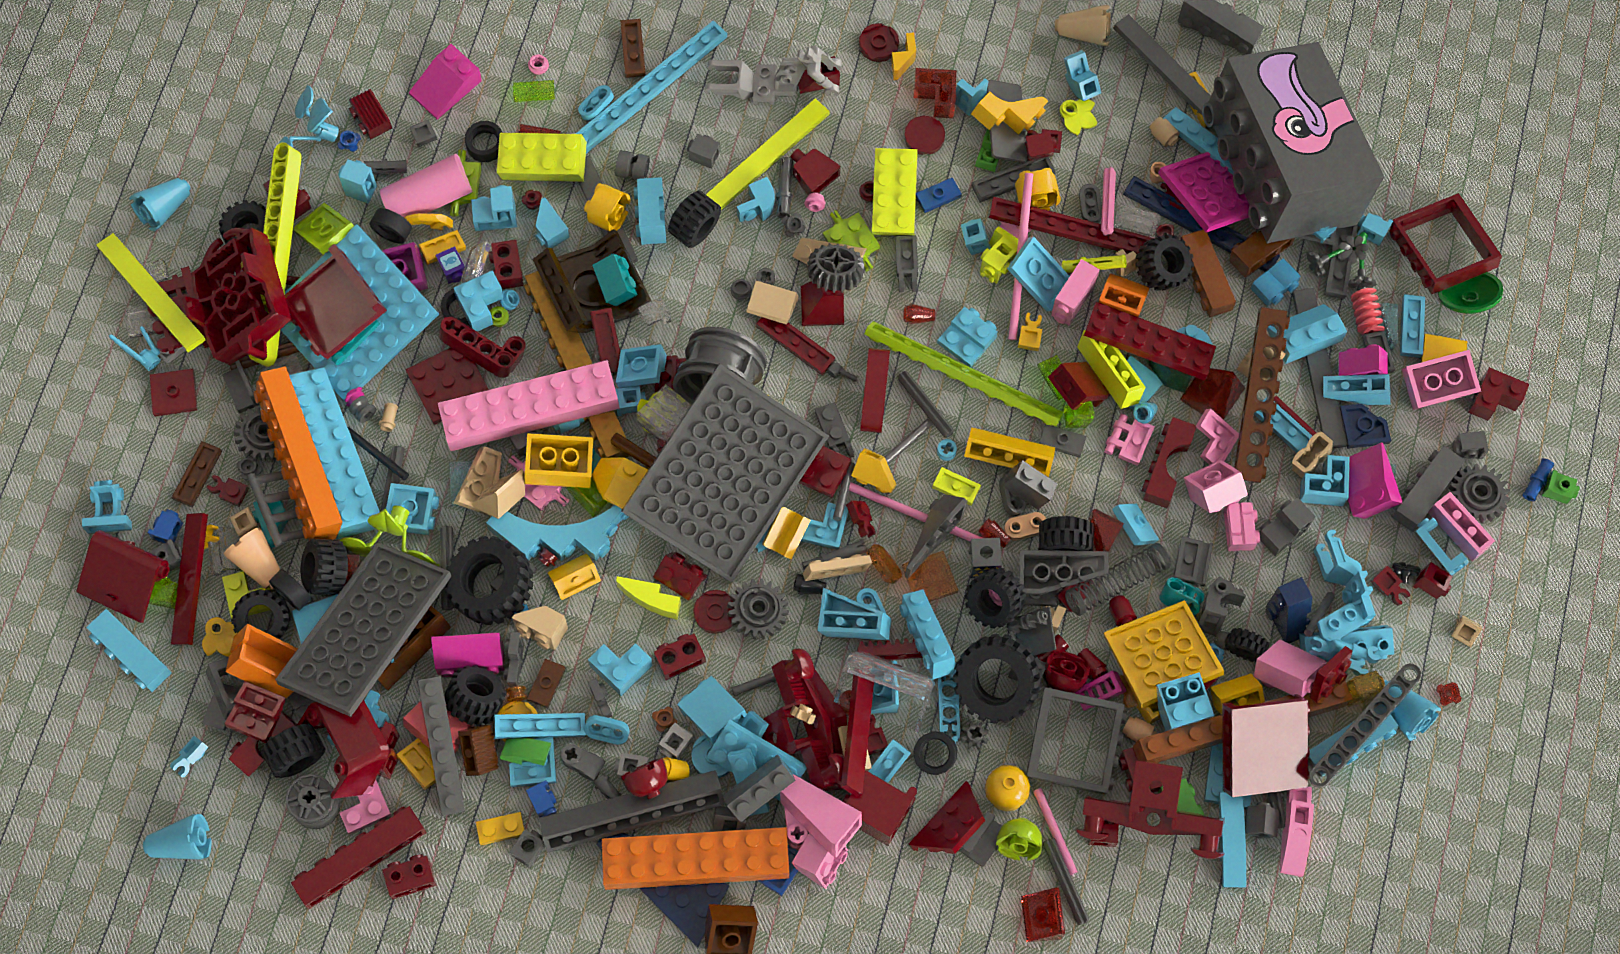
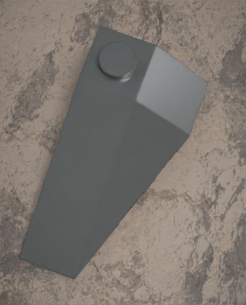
[905,494,968,579]
[1019,550,1109,594]

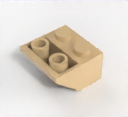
[512,606,568,651]

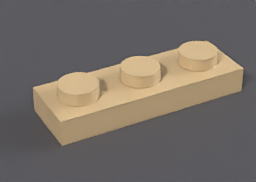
[803,554,872,581]

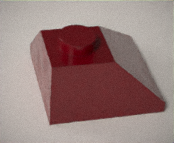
[800,281,844,326]

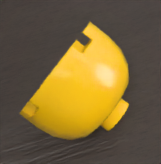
[985,765,1030,811]

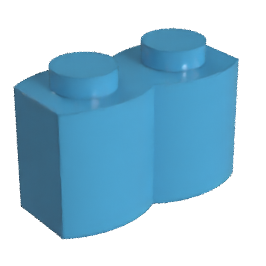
[1250,258,1301,307]

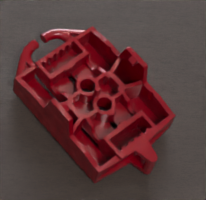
[182,227,291,365]

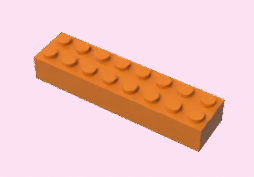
[254,366,342,541]
[602,827,789,890]

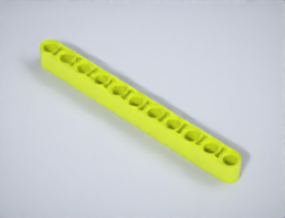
[248,142,301,367]

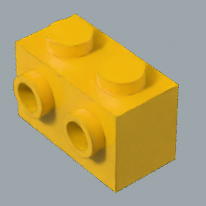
[1210,673,1265,715]

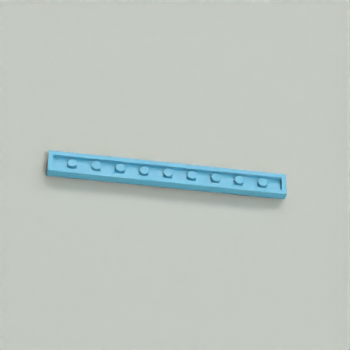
[576,20,727,154]
[1163,107,1337,244]

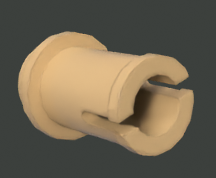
[379,403,398,432]

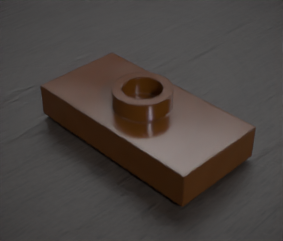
[527,659,566,708]

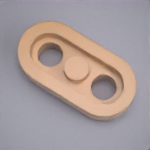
[1004,512,1046,541]

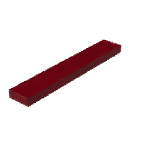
[171,513,208,646]
[841,668,875,797]

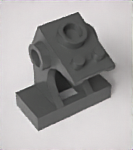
[1197,576,1246,636]

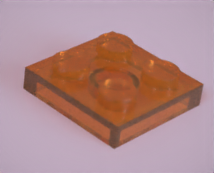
[902,551,958,602]

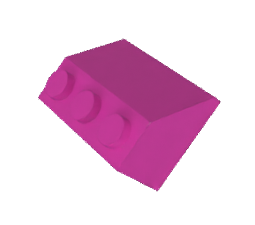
[431,633,505,678]

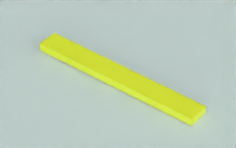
[706,98,830,210]
[96,233,206,353]

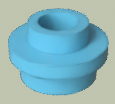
[500,289,520,310]

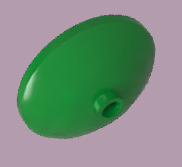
[1438,272,1503,314]

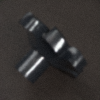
[1392,562,1421,584]

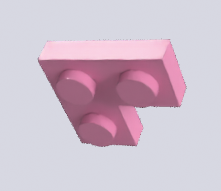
[1196,409,1239,465]
[340,780,392,835]

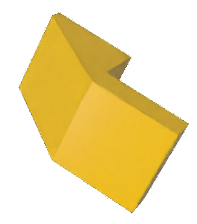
[891,32,916,80]

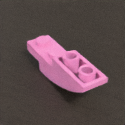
[1280,787,1314,877]

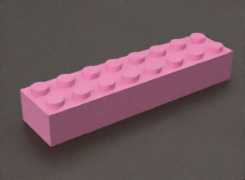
[438,360,620,451]

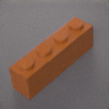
[1181,230,1236,318]

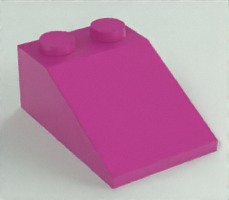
[409,44,482,120]
[1348,443,1403,519]

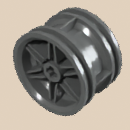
[673,327,767,406]

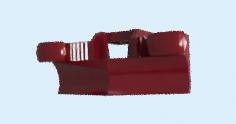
[761,648,848,791]
[1076,760,1225,859]

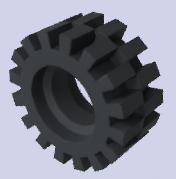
[1225,628,1269,662]

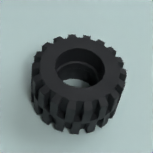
[668,190,721,248]
[219,200,266,254]
[1135,234,1194,291]
[1038,516,1094,551]
[300,539,348,595]
[964,567,1026,628]
[231,589,291,639]
[444,665,506,726]
[261,724,326,778]

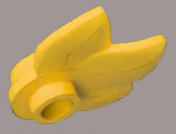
[202,617,237,657]

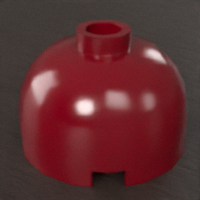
[1044,652,1090,693]
[620,758,668,799]

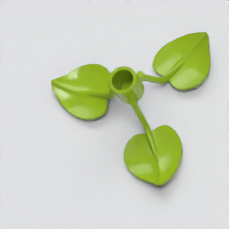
[339,505,441,567]

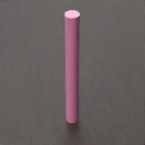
[1033,788,1078,875]

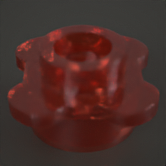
[1436,682,1462,706]

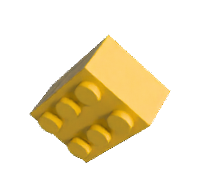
[524,433,593,488]

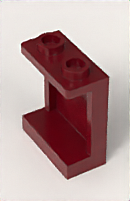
[1048,362,1111,410]

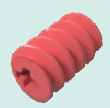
[1351,288,1385,335]

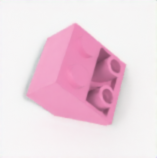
[792,833,848,889]

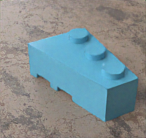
[633,177,666,245]
[817,588,892,640]

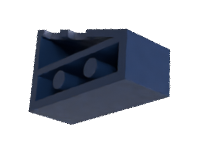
[1265,577,1312,644]

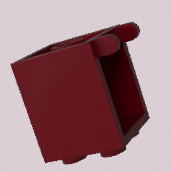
[842,771,917,846]

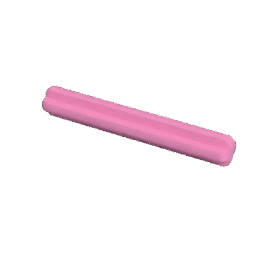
[1101,167,1116,235]

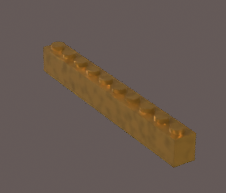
[523,271,630,458]

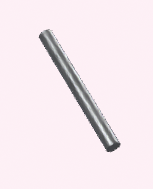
[884,409,944,464]

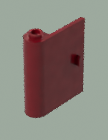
[76,530,170,623]

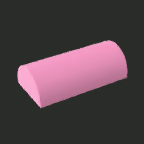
[380,154,473,217]

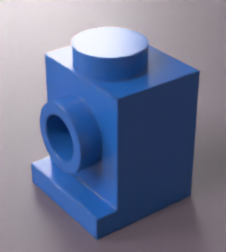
[147,509,183,544]
[526,780,557,818]

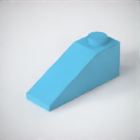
[1323,374,1391,405]

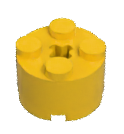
[1015,168,1061,211]
[584,183,631,232]

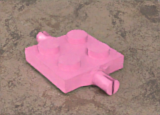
[508,455,570,511]

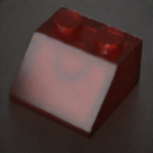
[1180,368,1245,420]

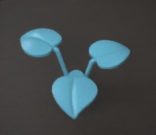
[279,85,339,147]

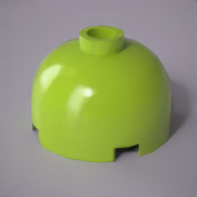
[996,818,1042,861]

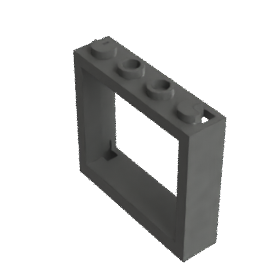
[1026,687,1127,795]

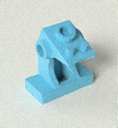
[82,480,132,534]

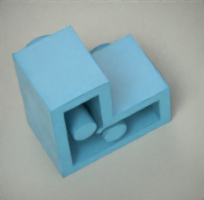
[471,185,517,231]
[454,270,504,332]
[1300,455,1350,506]
[588,643,653,696]

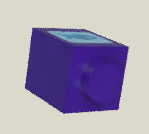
[436,246,468,284]

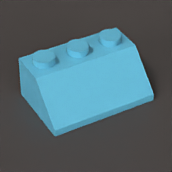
[1267,304,1347,364]

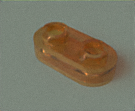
[867,544,902,584]

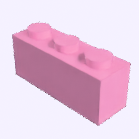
[1428,492,1495,562]

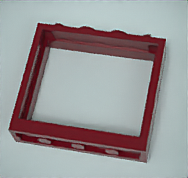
[1389,193,1502,294]

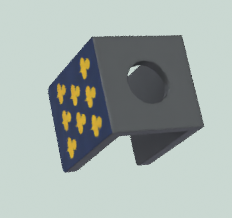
[968,538,1002,578]

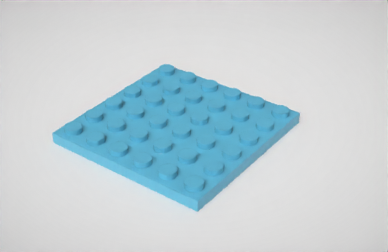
[280,224,440,401]

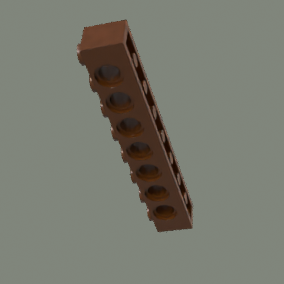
[1234,307,1290,483]

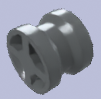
[349,396,377,423]

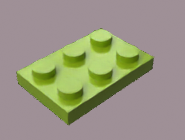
[293,202,354,255]

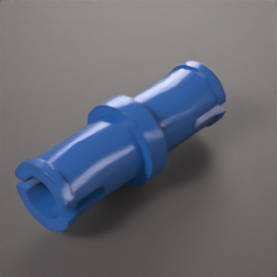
[1522,458,1554,502]

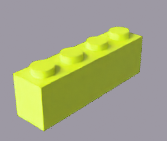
[1077,330,1146,409]

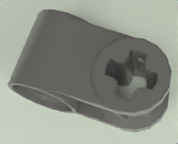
[561,744,606,782]

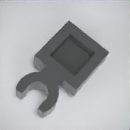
[588,678,612,718]

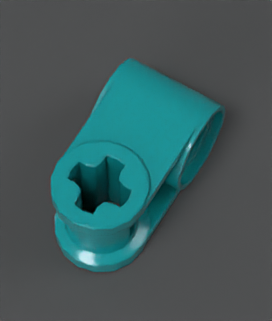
[1159,577,1205,615]

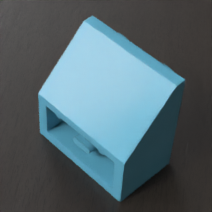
[1156,672,1214,731]

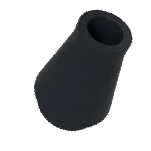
[793,573,827,595]

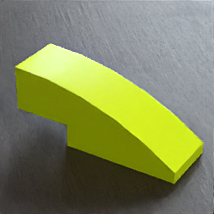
[616,576,681,620]

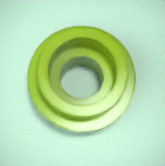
[489,306,509,327]

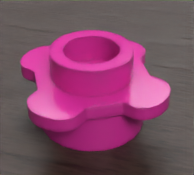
[345,387,366,407]

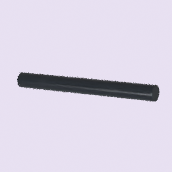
[348,427,409,480]

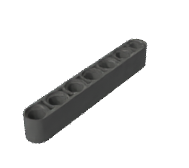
[1310,663,1421,788]

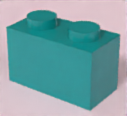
[593,254,637,306]

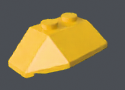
[591,457,648,509]

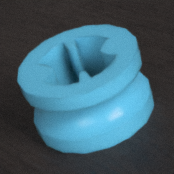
[937,439,957,461]

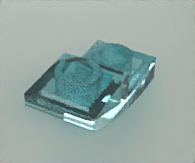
[449,461,471,506]

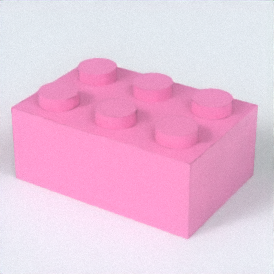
[1402,350,1481,410]

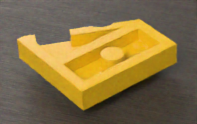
[396,738,435,790]

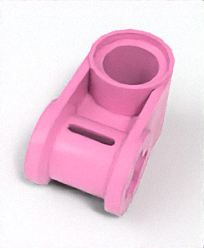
[784,807,808,850]

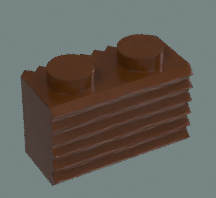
[458,725,499,776]

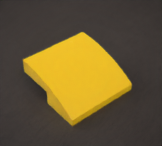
[1420,334,1467,363]

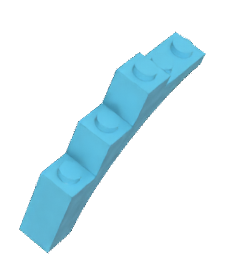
[486,505,629,561]

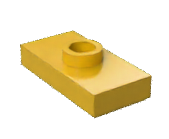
[418,230,466,265]

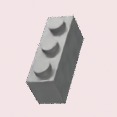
[723,754,796,822]

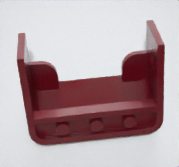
[296,699,389,799]

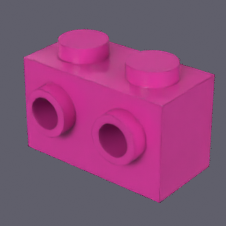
[1339,344,1388,376]

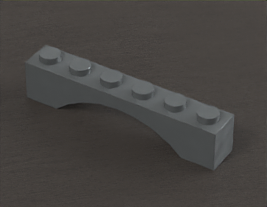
[417,676,465,817]

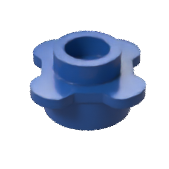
[337,131,361,152]

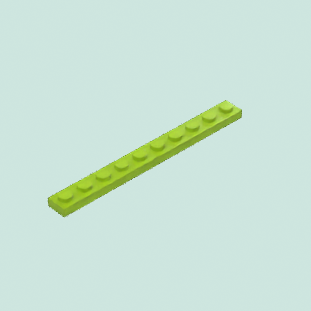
[864,321,1064,426]

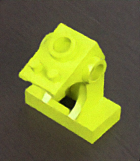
[980,226,1018,284]

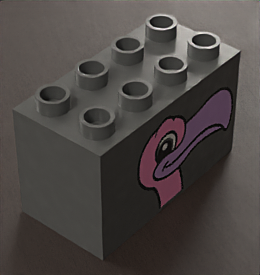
[1202,42,1385,243]

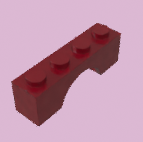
[1141,417,1197,509]

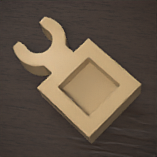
[790,704,816,724]

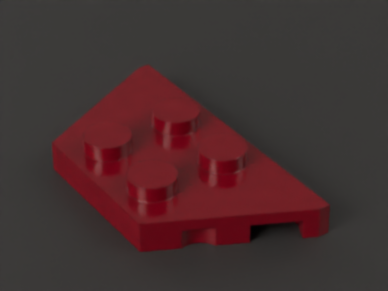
[908,781,986,854]

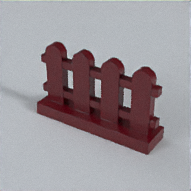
[147,266,209,354]

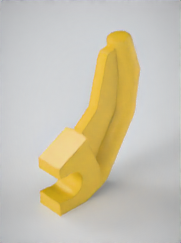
[404,213,453,231]

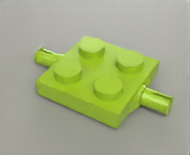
[448,149,482,217]
[823,210,880,272]

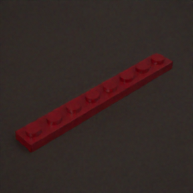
[988,197,1154,254]

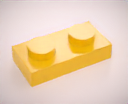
[476,812,524,845]

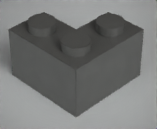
[1260,497,1316,556]

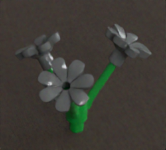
[1306,232,1377,291]

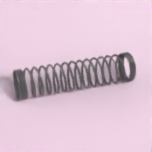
[1065,543,1171,616]

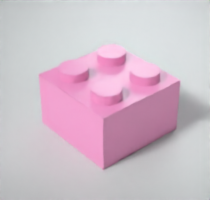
[1184,460,1248,513]

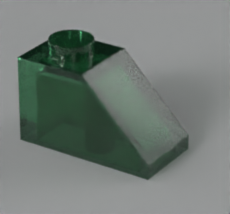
[1148,360,1192,393]

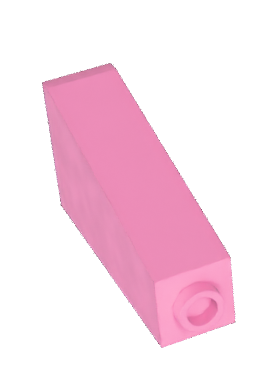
[780,774,862,858]

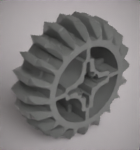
[807,243,865,293]

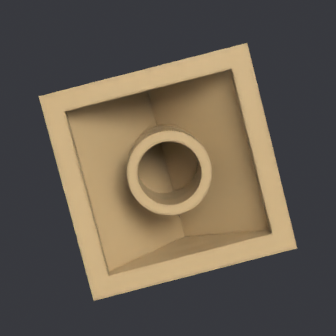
[747,281,799,324]
[471,469,525,519]

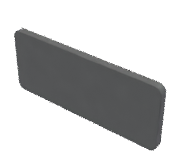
[987,80,1027,163]

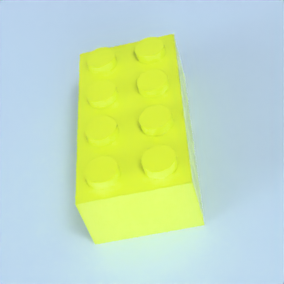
[497,133,587,182]
[872,148,918,236]

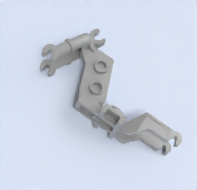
[704,45,842,105]

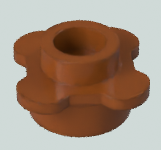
[652,707,678,732]

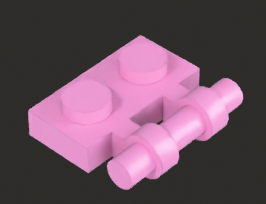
[1104,414,1155,466]

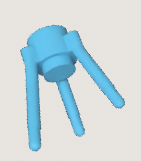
[109,326,161,371]

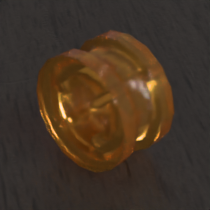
[506,686,527,702]

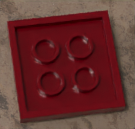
[405,348,489,425]

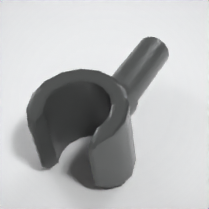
[827,362,858,382]

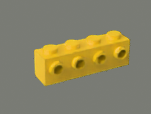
[964,427,1055,477]

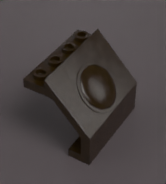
[532,230,652,333]

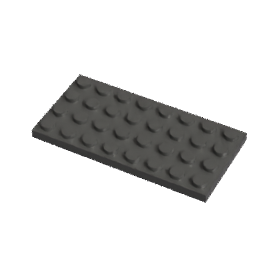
[275,542,452,717]

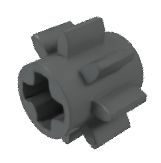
[961,721,989,750]

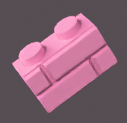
[1223,502,1260,551]

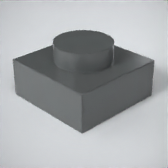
[409,119,437,147]

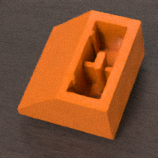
[1099,273,1150,317]

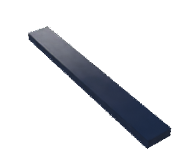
[1123,176,1280,272]

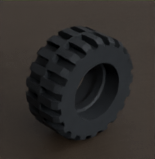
[445,536,534,625]
[953,634,1043,724]

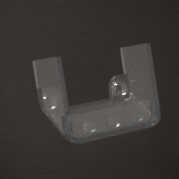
[834,650,935,733]

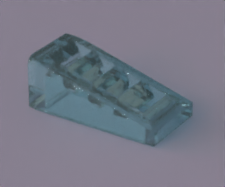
[1378,303,1398,351]

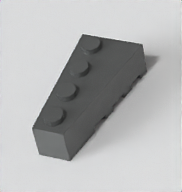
[1177,0,1264,54]

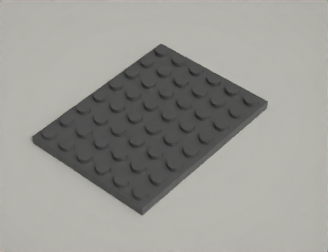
[621,363,829,582]

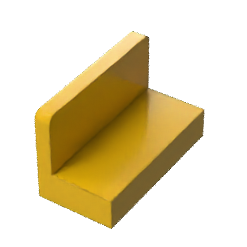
[762,507,811,559]
[548,553,601,600]

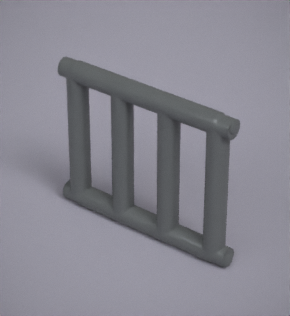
[247,471,305,547]

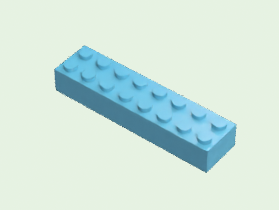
[289,367,380,540]

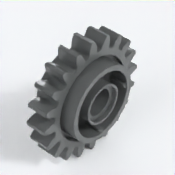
[234,406,275,463]
[1448,464,1510,524]
[727,578,789,640]

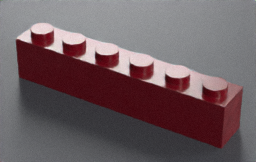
[291,805,427,909]

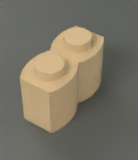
[1292,432,1333,478]

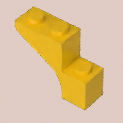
[971,92,1048,135]

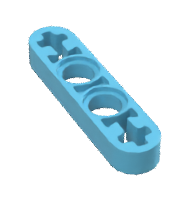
[938,662,960,745]

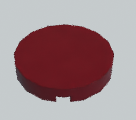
[859,23,899,62]
[904,115,945,155]
[693,590,734,634]

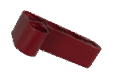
[439,317,526,378]
[860,348,890,433]

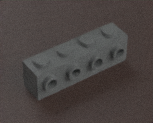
[1391,446,1466,532]

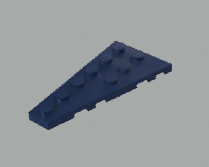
[596,832,729,948]

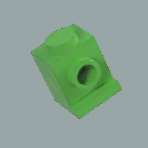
[1542,470,1580,504]

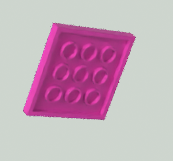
[1158,152,1249,233]

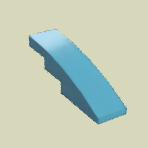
[1219,792,1246,887]

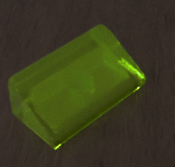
[513,80,555,102]
[565,479,609,517]

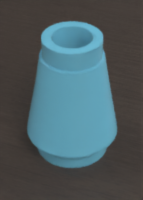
[1133,402,1158,423]

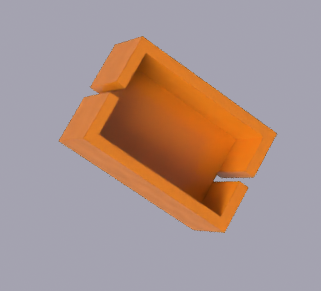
[225,624,298,699]

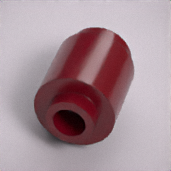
[1109,595,1137,627]

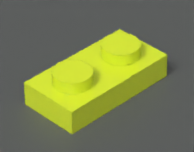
[932,467,981,506]

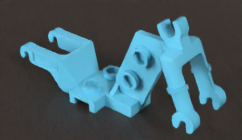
[1309,530,1381,677]

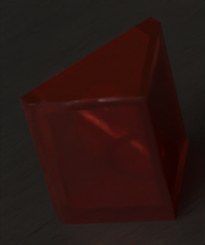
[1088,509,1124,553]
[1021,887,1065,942]

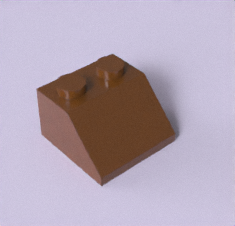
[705,904,758,954]

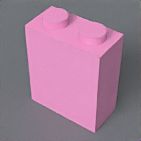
[1051,259,1100,326]
[1254,640,1326,697]

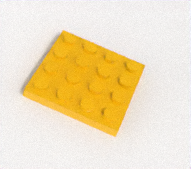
[1104,600,1224,708]

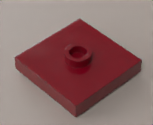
[150,368,198,417]

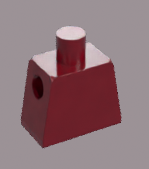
[790,148,841,195]

